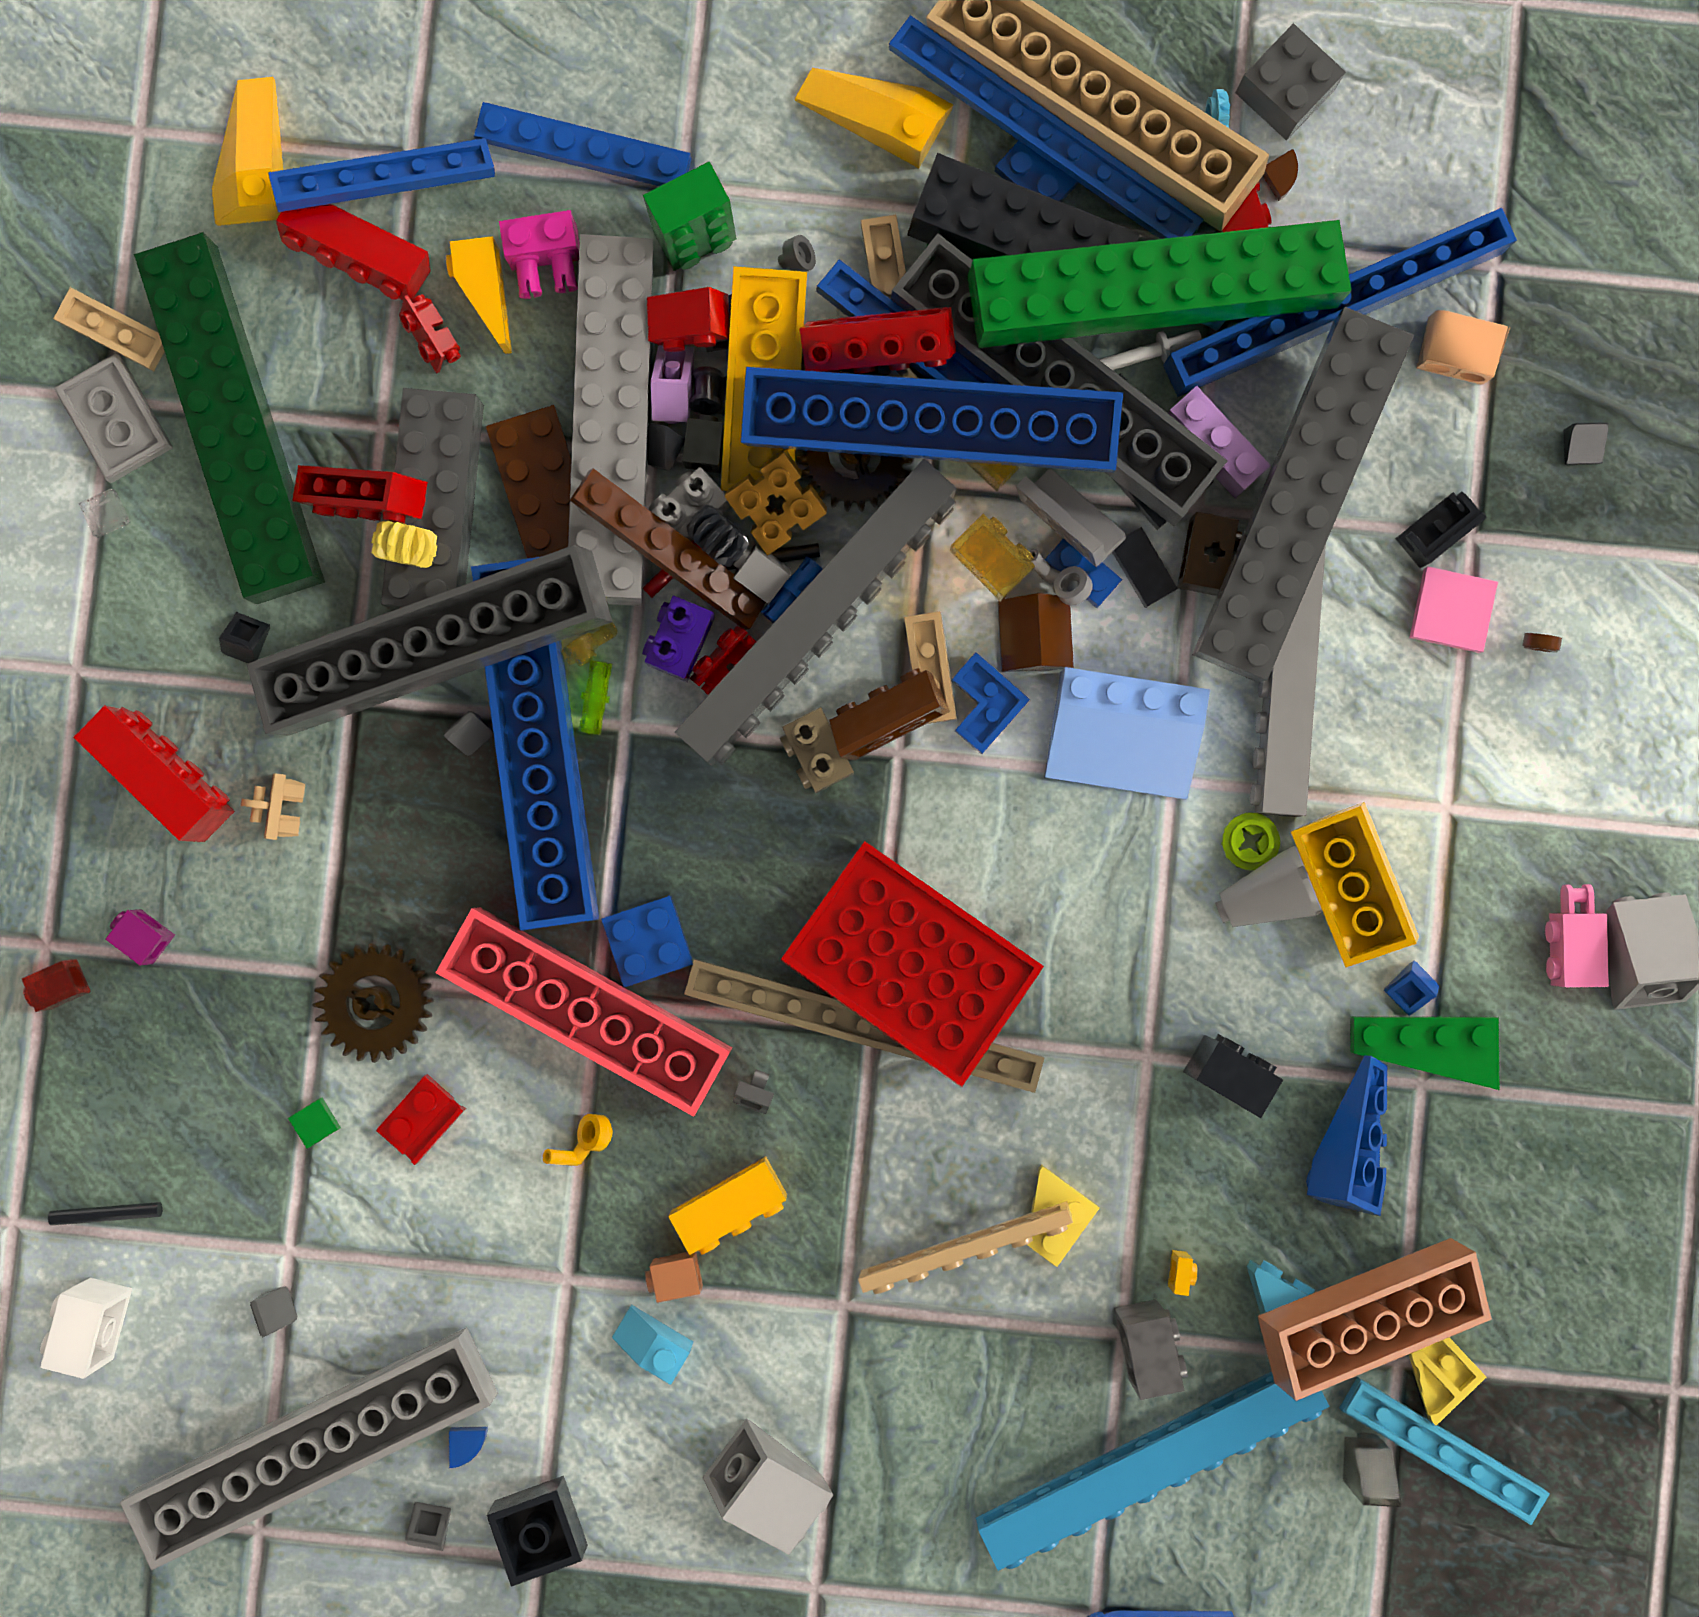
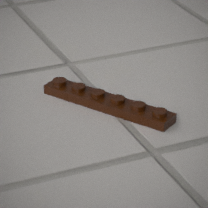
[569,468,766,630]

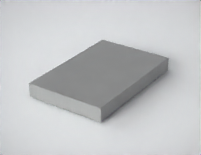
[54,353,173,483]

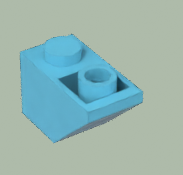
[1247,1260,1315,1315]

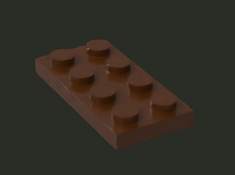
[485,405,572,559]

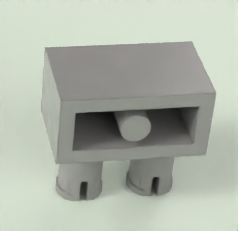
[649,467,731,541]

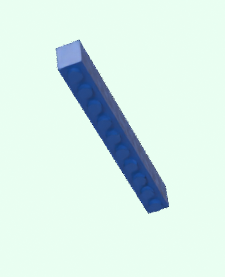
[1163,207,1517,398]

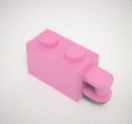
[1545,884,1609,987]

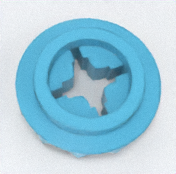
[1205,89,1230,128]

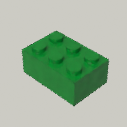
[643,161,737,271]

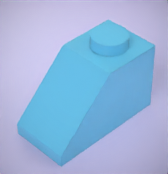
[612,1304,693,1385]

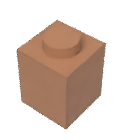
[645,1252,703,1303]

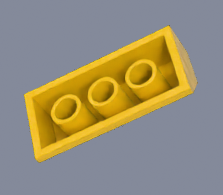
[1291,802,1419,968]

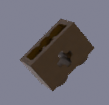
[1177,512,1242,596]

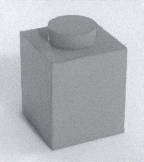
[733,543,791,604]

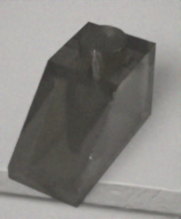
[1343,1432,1401,1507]

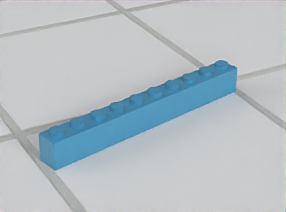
[976,1371,1330,1571]

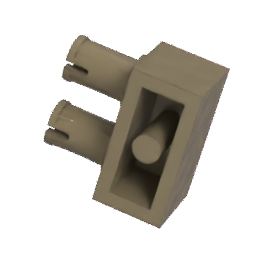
[780,707,854,793]

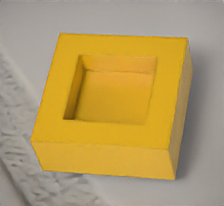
[1168,1250,1197,1296]

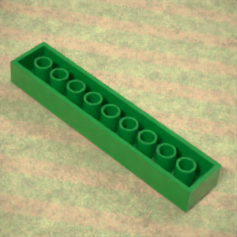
[968,220,1352,348]

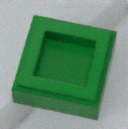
[288,1097,341,1149]

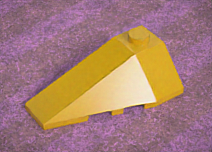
[212,77,284,226]

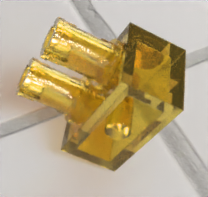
[950,514,1035,602]

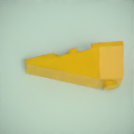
[795,67,953,168]

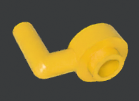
[543,1114,613,1166]

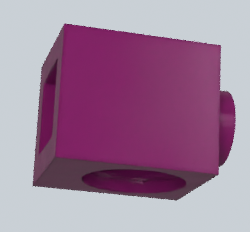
[105,909,175,966]

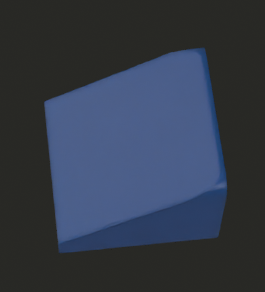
[1384,961,1439,1016]

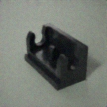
[1395,491,1487,568]

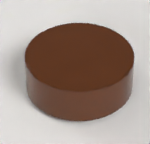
[1522,633,1562,653]

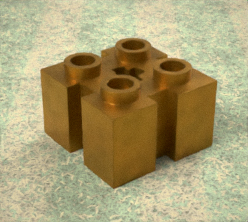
[724,449,827,556]

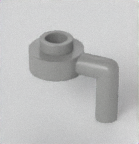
[1025,549,1093,605]

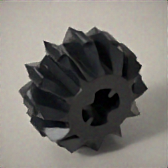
[686,505,749,567]

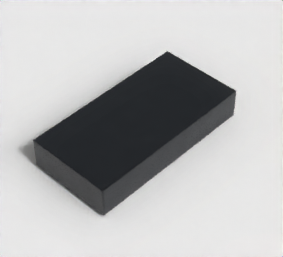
[1112,527,1178,608]

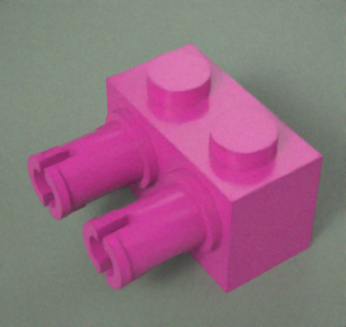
[499,210,580,299]

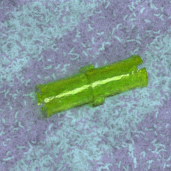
[578,660,613,735]

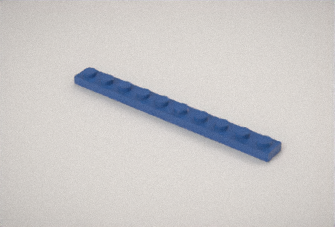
[889,15,1204,239]

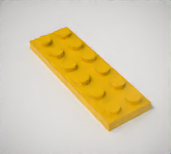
[721,266,807,491]

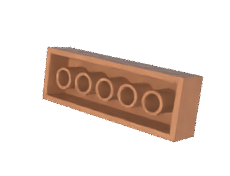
[1257,1238,1492,1401]

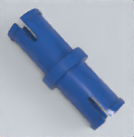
[761,556,823,623]

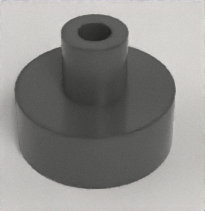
[778,235,816,272]

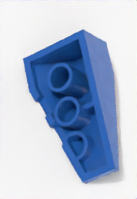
[1306,1055,1388,1216]

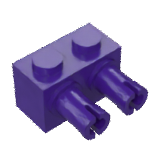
[642,595,715,683]

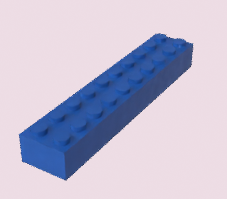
[741,367,1123,473]
[471,557,599,931]

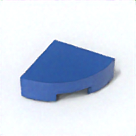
[449,1427,488,1468]

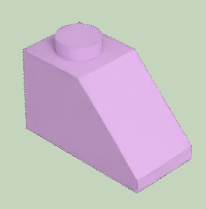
[651,345,694,424]

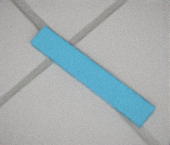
[1339,1377,1550,1525]

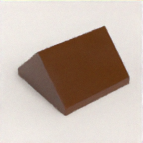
[998,593,1074,672]

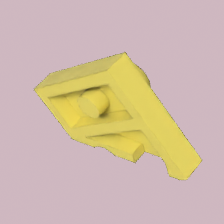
[1027,1164,1099,1267]
[1408,1337,1487,1426]

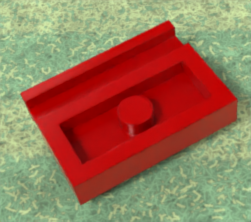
[376,1074,466,1165]

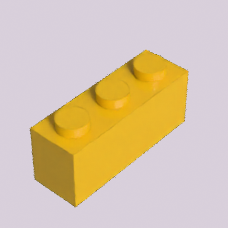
[668,1156,787,1255]

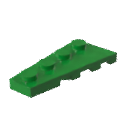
[1350,1016,1500,1090]

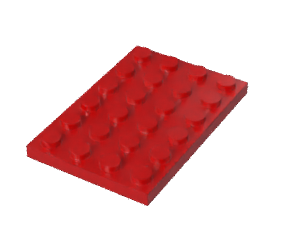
[781,841,1044,1088]

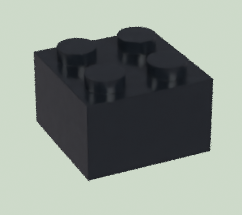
[1183,1034,1283,1118]
[486,1476,588,1587]

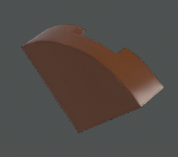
[1263,149,1298,201]

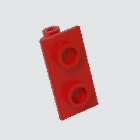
[399,294,461,374]
[689,626,756,695]

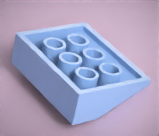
[1044,667,1210,800]

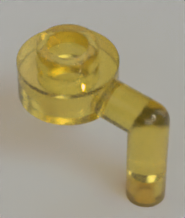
[561,622,618,667]

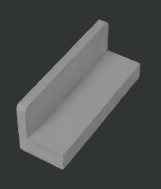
[1016,469,1126,567]

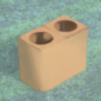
[1416,310,1510,385]

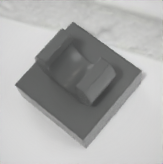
[732,1069,774,1114]

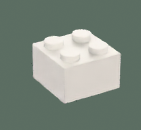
[40,1277,132,1379]

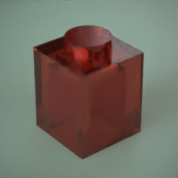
[22,959,91,1012]

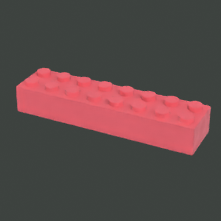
[436,907,732,1117]

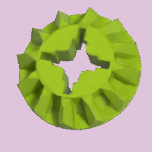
[1221,813,1280,870]

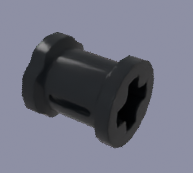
[689,366,724,415]

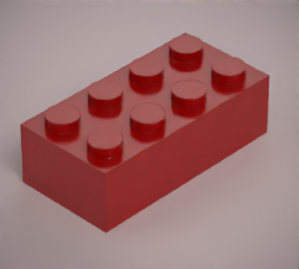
[73,705,235,842]

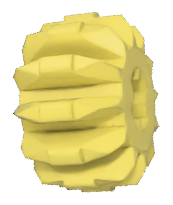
[371,521,437,568]

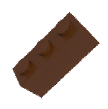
[829,668,950,761]

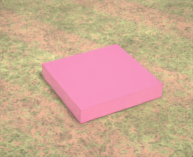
[1409,567,1498,653]

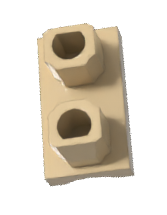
[241,773,305,840]

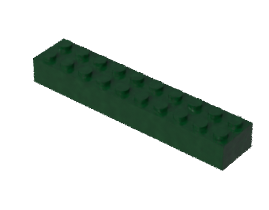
[134,232,325,604]

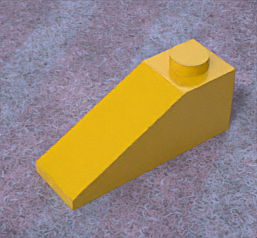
[446,236,512,354]

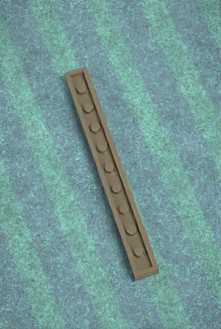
[684,959,1045,1093]

